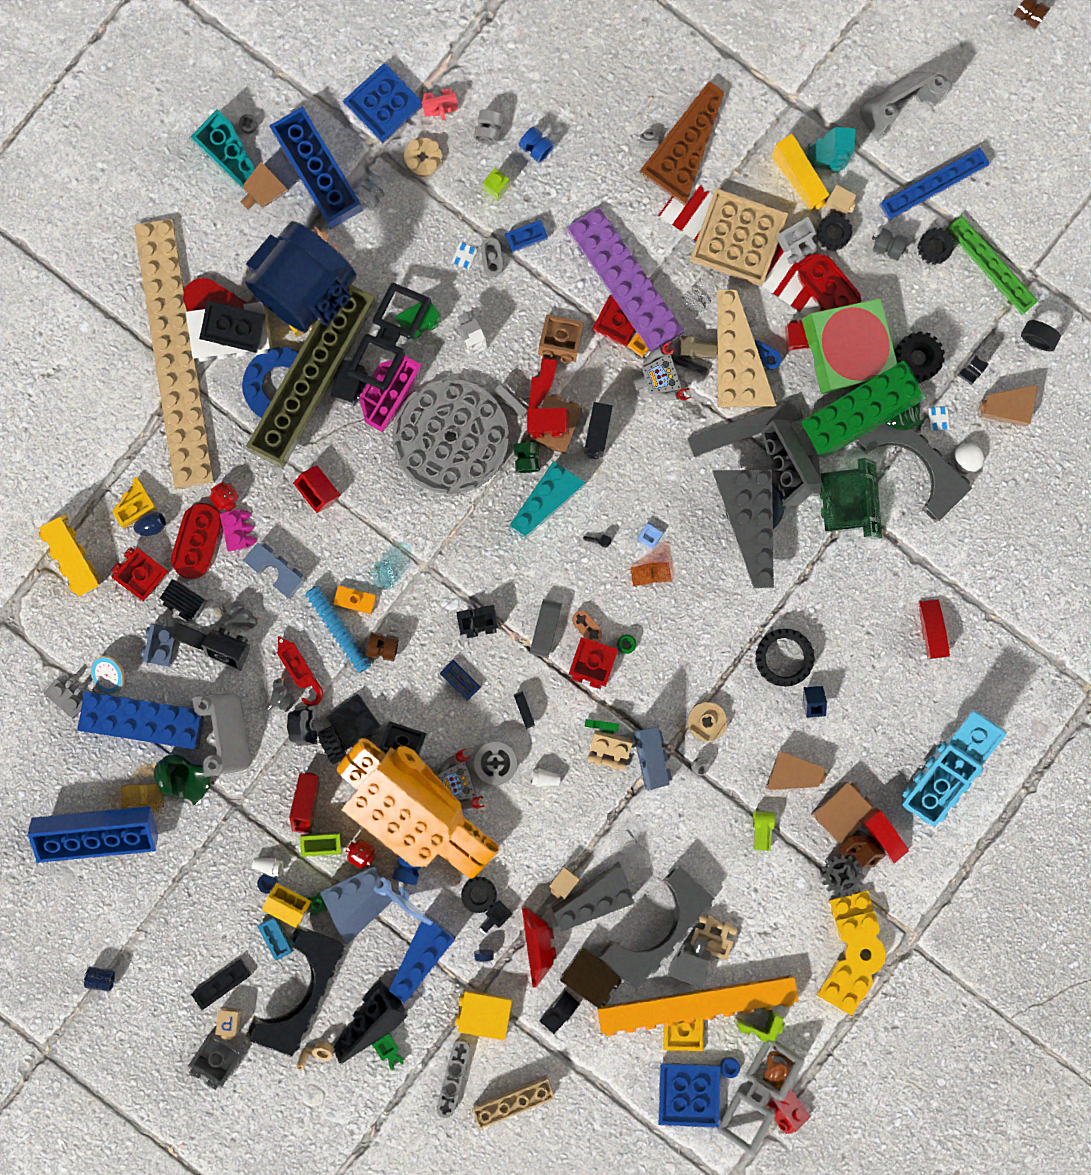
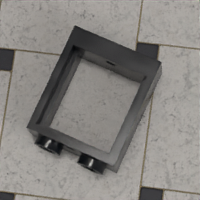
[584,402,613,459]

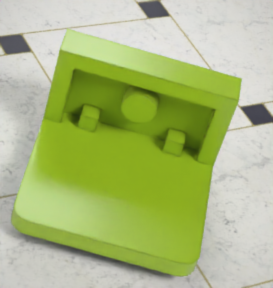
[734,1010,785,1043]

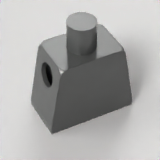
[668,938,711,989]

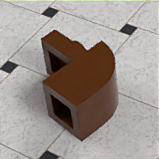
[838,830,886,868]

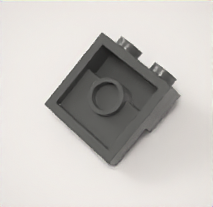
[188,1031,244,1090]

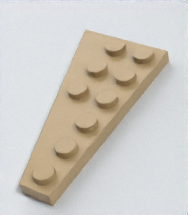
[717,290,776,408]

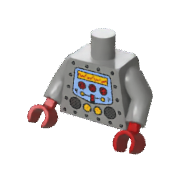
[633,341,691,401]
[436,748,485,809]

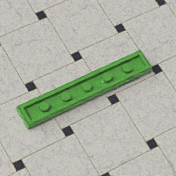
[946,215,1038,315]

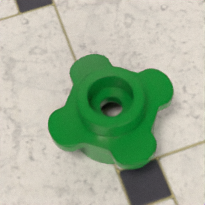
[307,892,328,916]

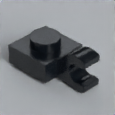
[479,900,513,934]

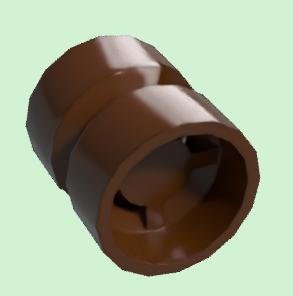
[1013,0,1050,30]
[367,632,399,662]

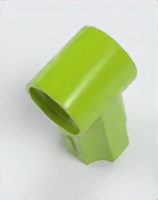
[753,811,775,851]

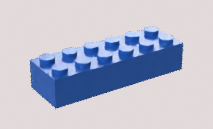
[269,106,363,229]
[77,692,205,749]
[27,806,158,863]

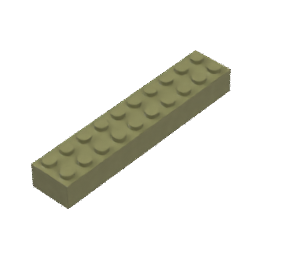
[246,285,375,469]

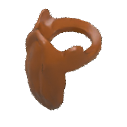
[763,1050,795,1089]

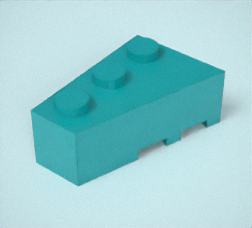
[807,127,856,172]

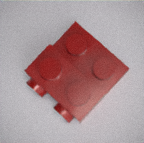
[111,546,168,602]
[568,637,618,689]

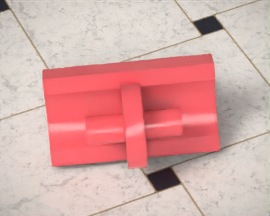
[421,88,458,120]

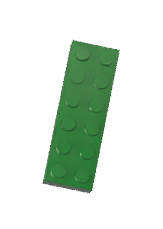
[801,360,927,459]

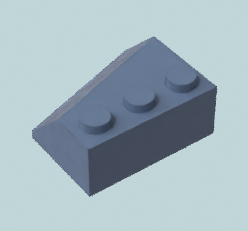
[633,727,672,791]
[320,865,393,944]

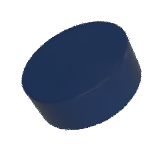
[257,874,278,894]
[474,949,494,962]

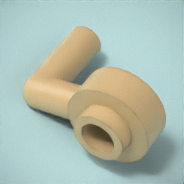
[296,1041,334,1070]

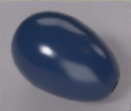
[133,511,166,536]

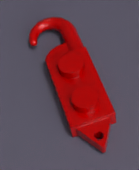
[276,636,323,706]

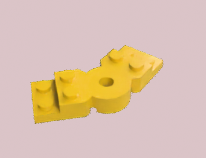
[816,890,886,1016]

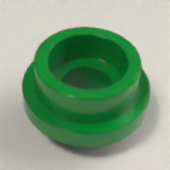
[617,634,636,654]

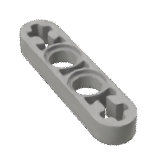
[437,1039,470,1118]

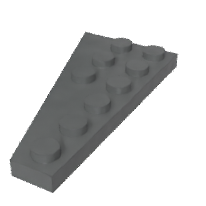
[712,470,774,588]

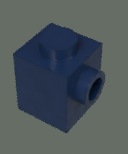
[803,686,827,718]

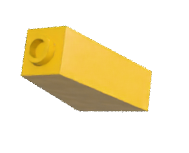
[771,133,829,211]

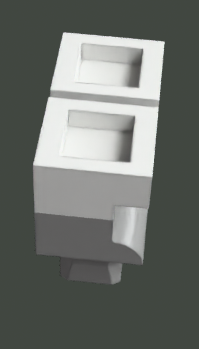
[458,312,487,356]

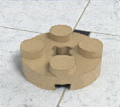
[404,138,442,177]
[687,702,727,741]

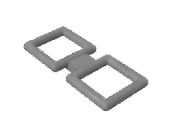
[717,1040,804,1155]

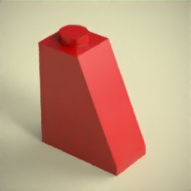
[289,772,320,834]

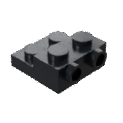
[326,694,381,749]

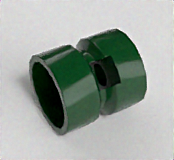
[514,442,540,473]

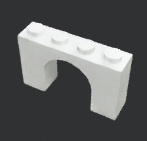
[186,302,273,362]

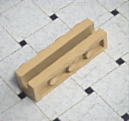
[472,1075,555,1129]

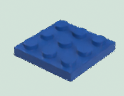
[343,62,423,144]
[658,1063,721,1128]

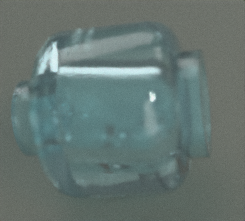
[371,560,399,590]

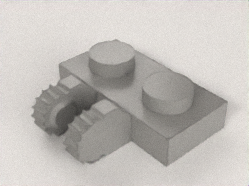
[43,674,88,719]

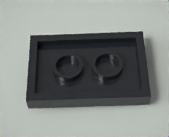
[199,301,266,353]

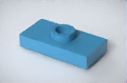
[257,917,294,961]

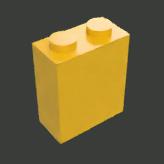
[455,989,512,1041]

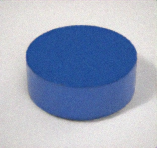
[720,1057,740,1078]

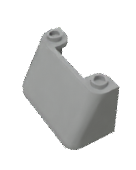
[860,72,951,141]
[192,693,251,777]

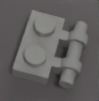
[775,217,821,264]

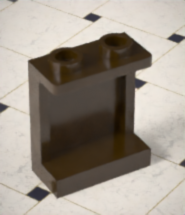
[559,945,622,1009]

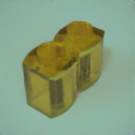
[121,784,164,812]

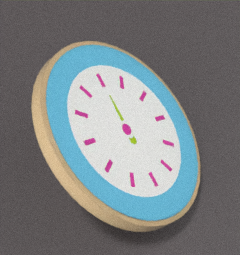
[91,656,125,694]

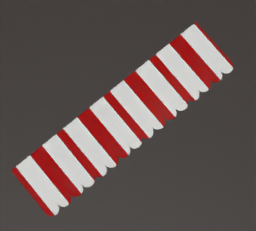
[658,183,823,316]

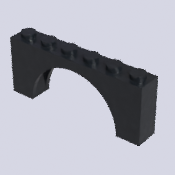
[245,924,344,1057]

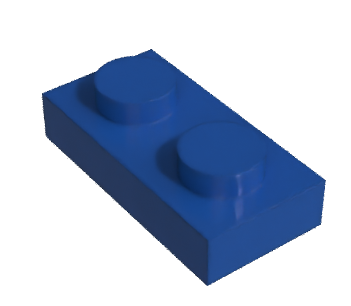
[505,220,548,253]

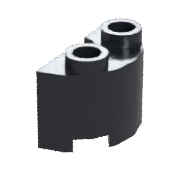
[456,605,498,638]
[287,705,317,746]

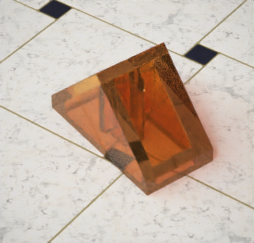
[630,562,672,587]

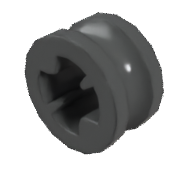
[239,114,257,134]

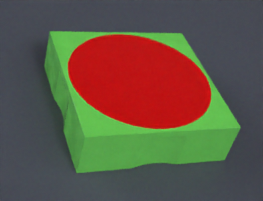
[802,298,897,394]

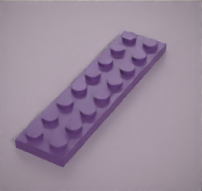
[567,207,684,352]

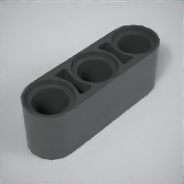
[529,599,562,658]

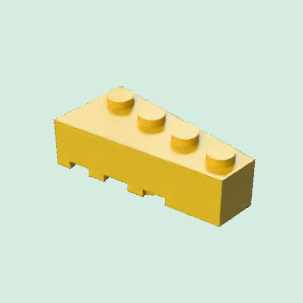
[38,513,102,597]

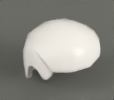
[952,443,984,473]

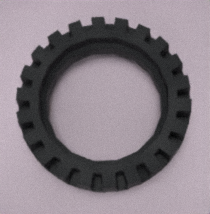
[755,628,815,687]

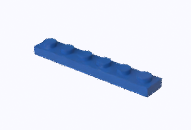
[880,148,990,221]

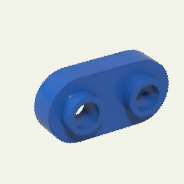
[754,340,781,370]

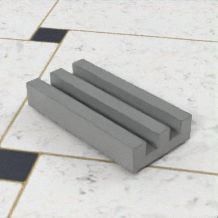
[495,384,527,419]

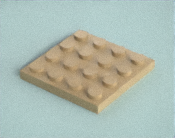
[690,188,788,287]

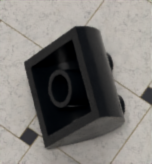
[202,627,250,671]

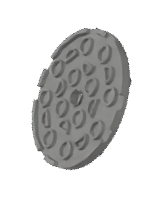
[392,379,509,495]

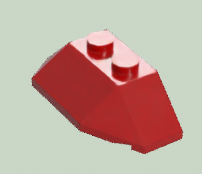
[522,905,557,988]

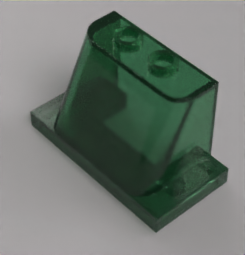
[820,458,882,540]

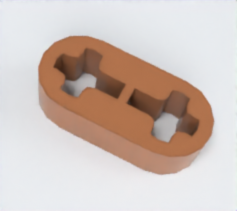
[572,611,602,642]

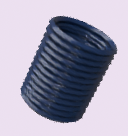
[84,966,115,992]

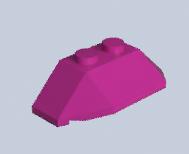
[359,355,422,433]

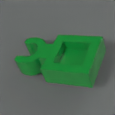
[585,719,619,734]
[372,1033,404,1070]

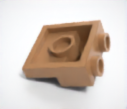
[538,314,584,364]

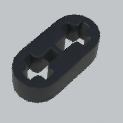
[513,691,535,729]

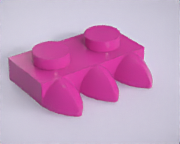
[220,509,257,552]

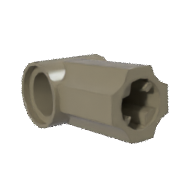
[678,336,718,359]

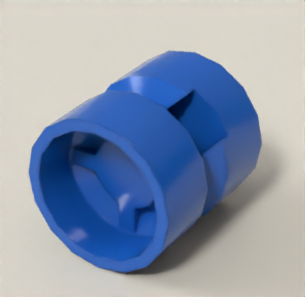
[518,126,555,163]
[392,856,422,885]

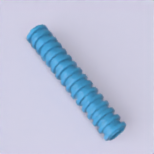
[305,586,372,673]

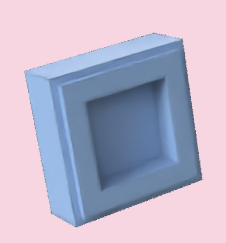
[637,522,664,549]

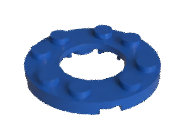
[242,347,299,418]

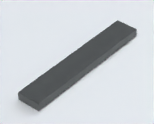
[687,399,803,457]

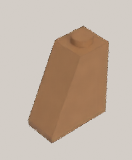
[979,385,1038,427]
[765,751,827,790]

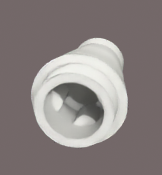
[531,768,560,787]
[252,857,283,877]

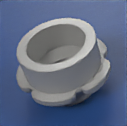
[691,757,710,776]

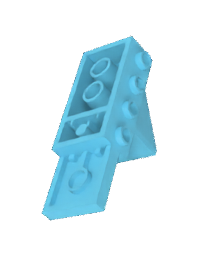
[901,709,1007,827]

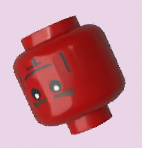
[210,482,239,512]
[346,839,376,869]

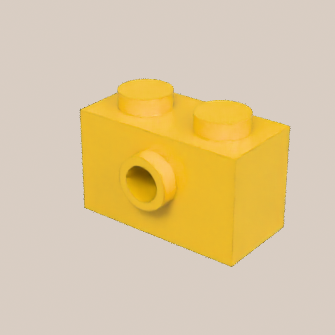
[263,883,311,928]

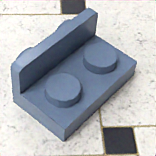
[141,623,176,667]

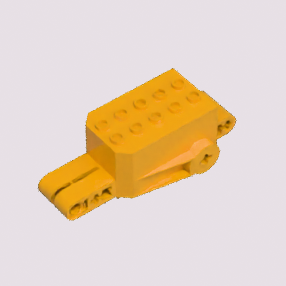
[336,738,499,879]

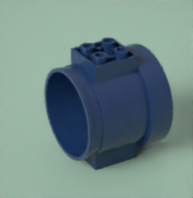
[245,221,357,333]

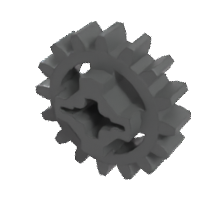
[820,854,865,898]

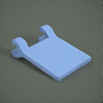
[374,877,432,925]

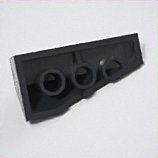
[334,981,408,1064]

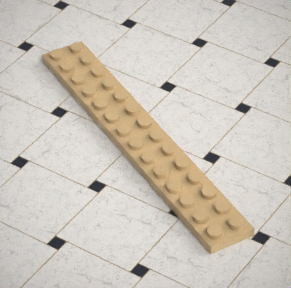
[134,219,214,489]

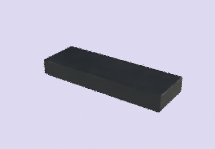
[191,959,252,1010]

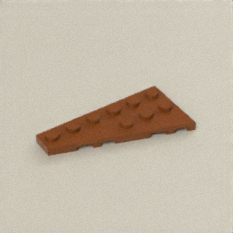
[640,81,724,206]

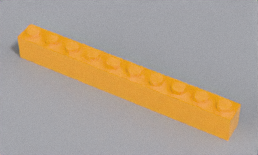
[597,975,799,1036]

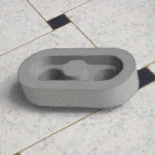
[481,237,503,277]

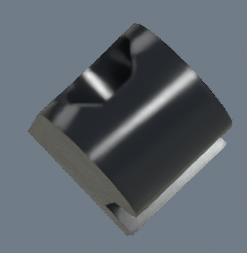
[957,354,989,385]

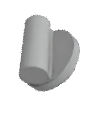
[639,131,659,149]

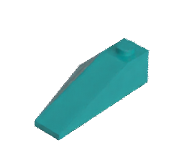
[189,109,255,191]

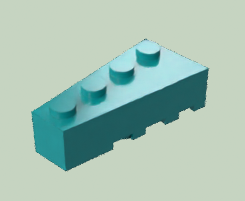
[509,461,586,539]

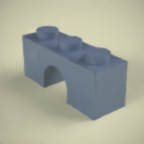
[243,543,305,599]

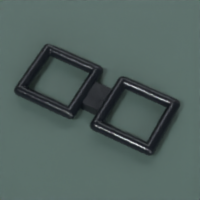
[346,283,431,391]

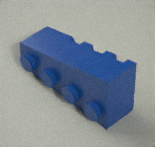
[389,912,456,1003]

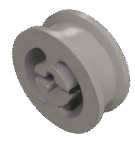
[474,741,517,785]

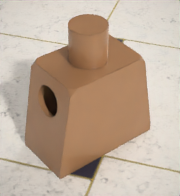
[240,162,287,210]

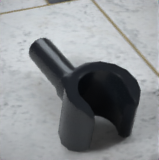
[583,534,612,548]

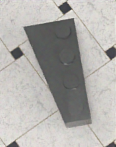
[761,420,823,507]
[552,861,635,932]

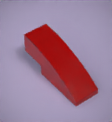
[529,358,557,409]
[918,599,950,659]
[861,808,909,863]

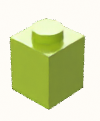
[483,168,510,201]

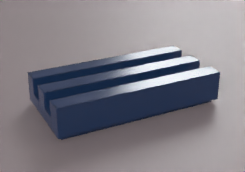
[440,660,481,701]

